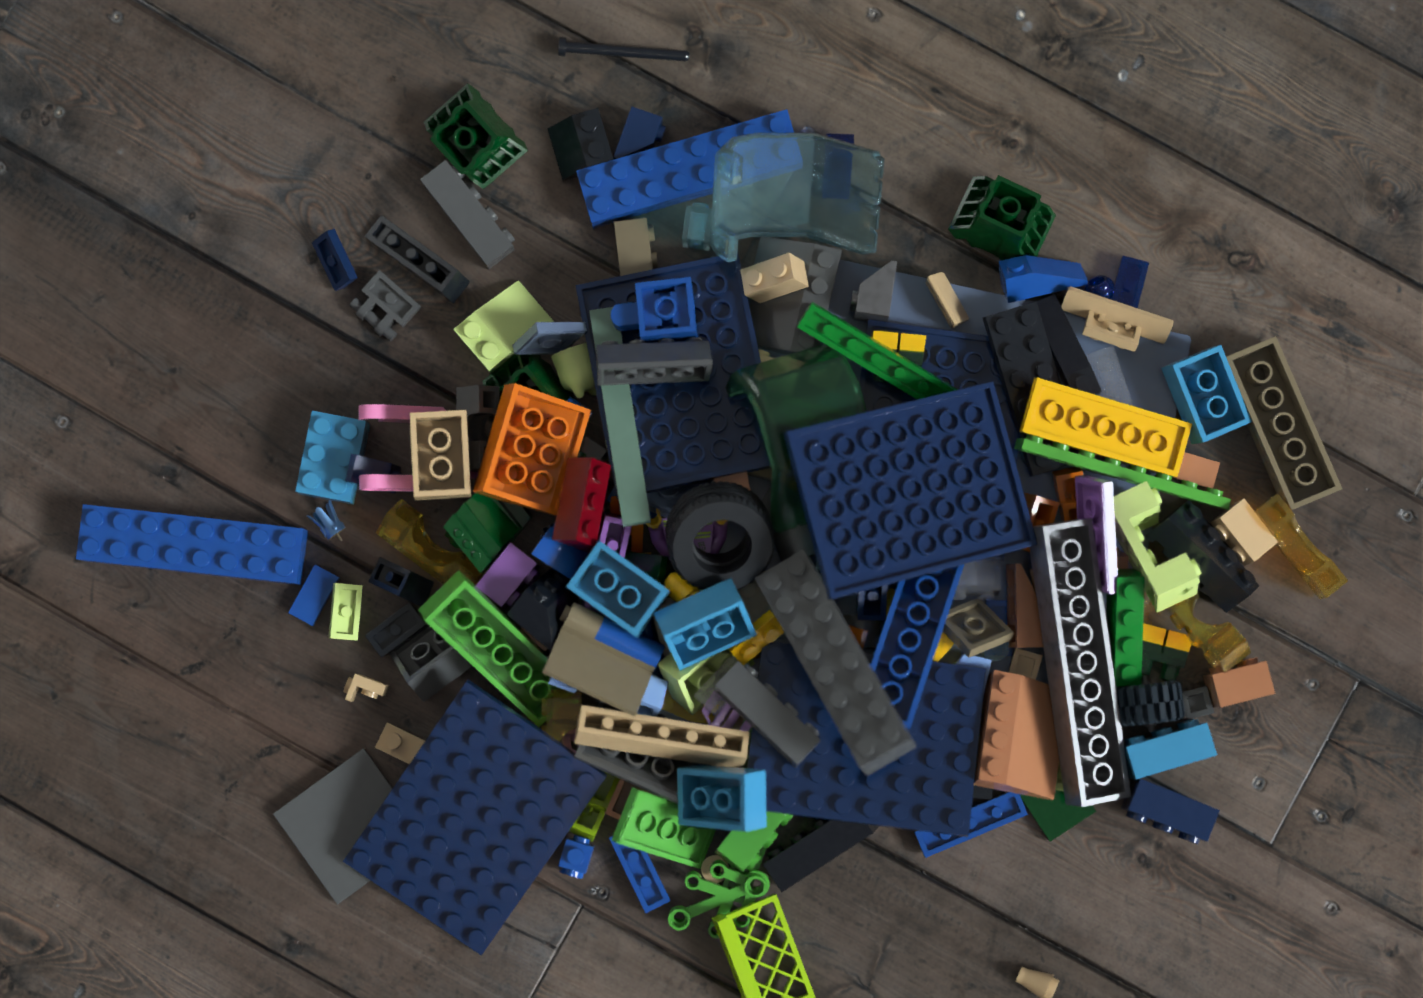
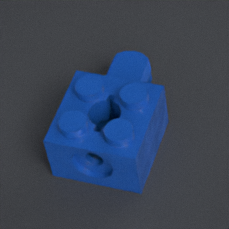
[611,277,698,343]

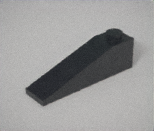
[365,215,470,304]
[1036,294,1102,395]

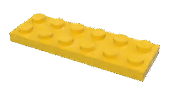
[1019,378,1192,477]

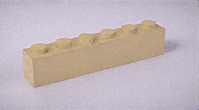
[574,705,749,768]

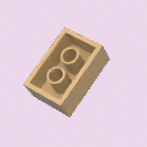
[410,410,471,500]

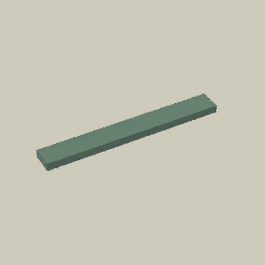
[589,307,651,527]

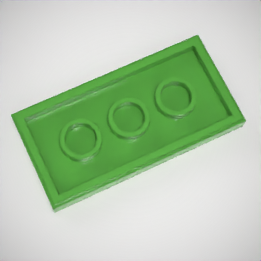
[612,787,716,869]

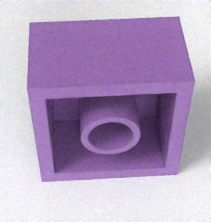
[476,542,540,609]

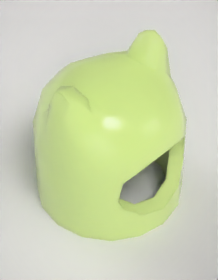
[551,343,597,398]

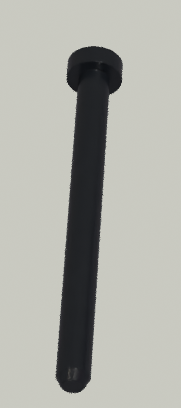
[558,37,689,62]

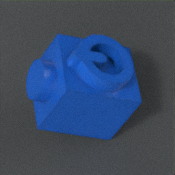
[559,835,595,879]

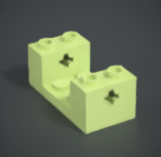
[1113,481,1201,613]

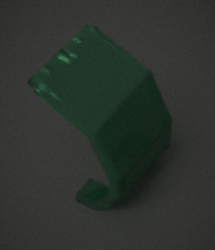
[725,344,867,533]

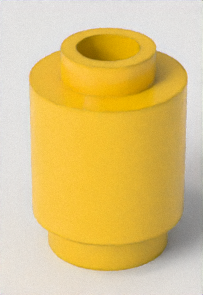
[664,572,703,602]

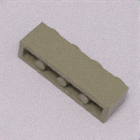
[614,218,658,276]

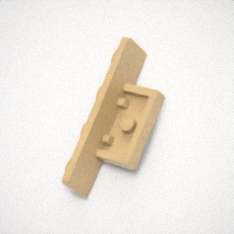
[1061,286,1173,352]

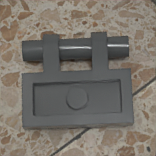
[349,270,421,342]

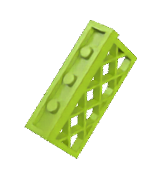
[711,893,815,998]

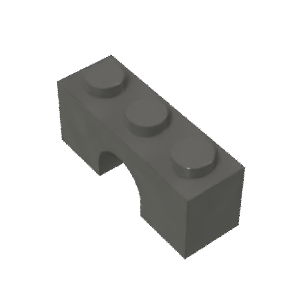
[456,385,500,472]

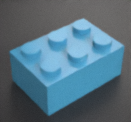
[1161,345,1252,444]
[295,411,370,505]
[566,540,671,637]
[653,578,757,670]
[1124,719,1217,779]
[677,764,767,832]

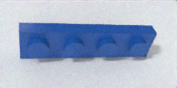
[914,792,1028,858]

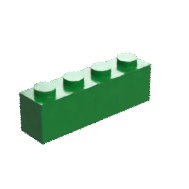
[1106,568,1145,687]

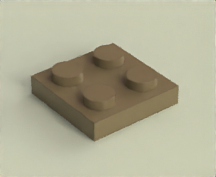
[943,598,1014,658]

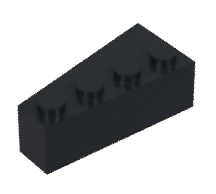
[1145,500,1259,613]
[763,819,879,893]

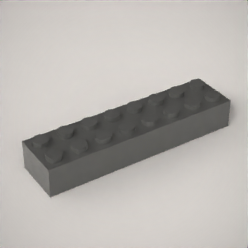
[755,550,917,776]

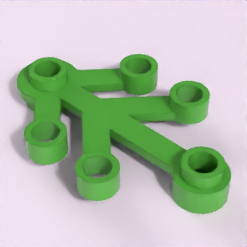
[668,860,770,939]

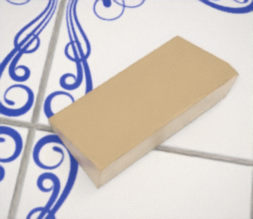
[925,272,969,329]

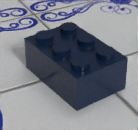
[1121,778,1220,844]

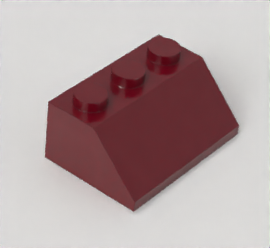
[552,457,611,553]

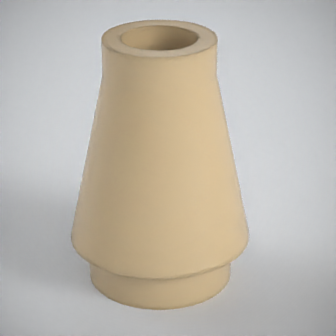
[1016,967,1059,998]

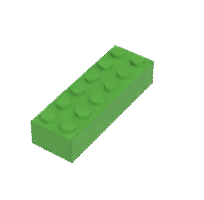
[418,570,574,727]

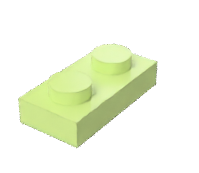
[328,583,363,641]

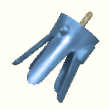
[307,500,346,541]

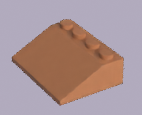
[974,670,1059,800]

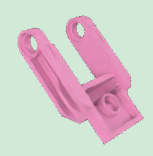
[359,404,478,492]

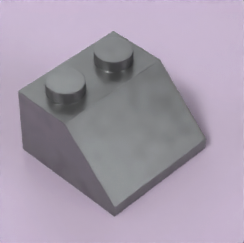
[849,261,897,322]

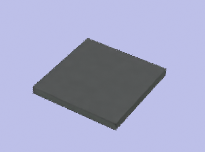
[273,748,393,905]

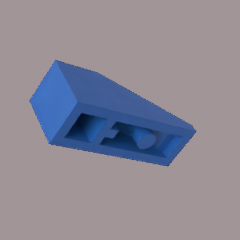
[999,255,1088,303]

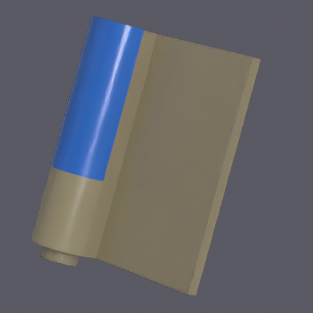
[542,602,665,716]

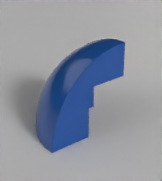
[532,523,590,579]

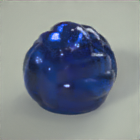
[1085,275,1114,299]

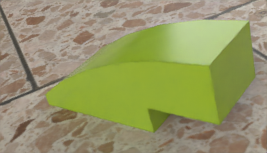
[568,770,620,842]

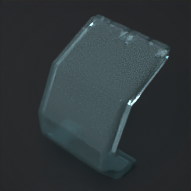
[710,133,885,262]

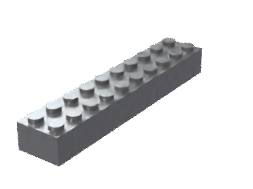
[1029,518,1131,807]

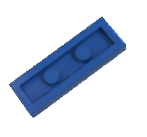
[609,836,671,913]

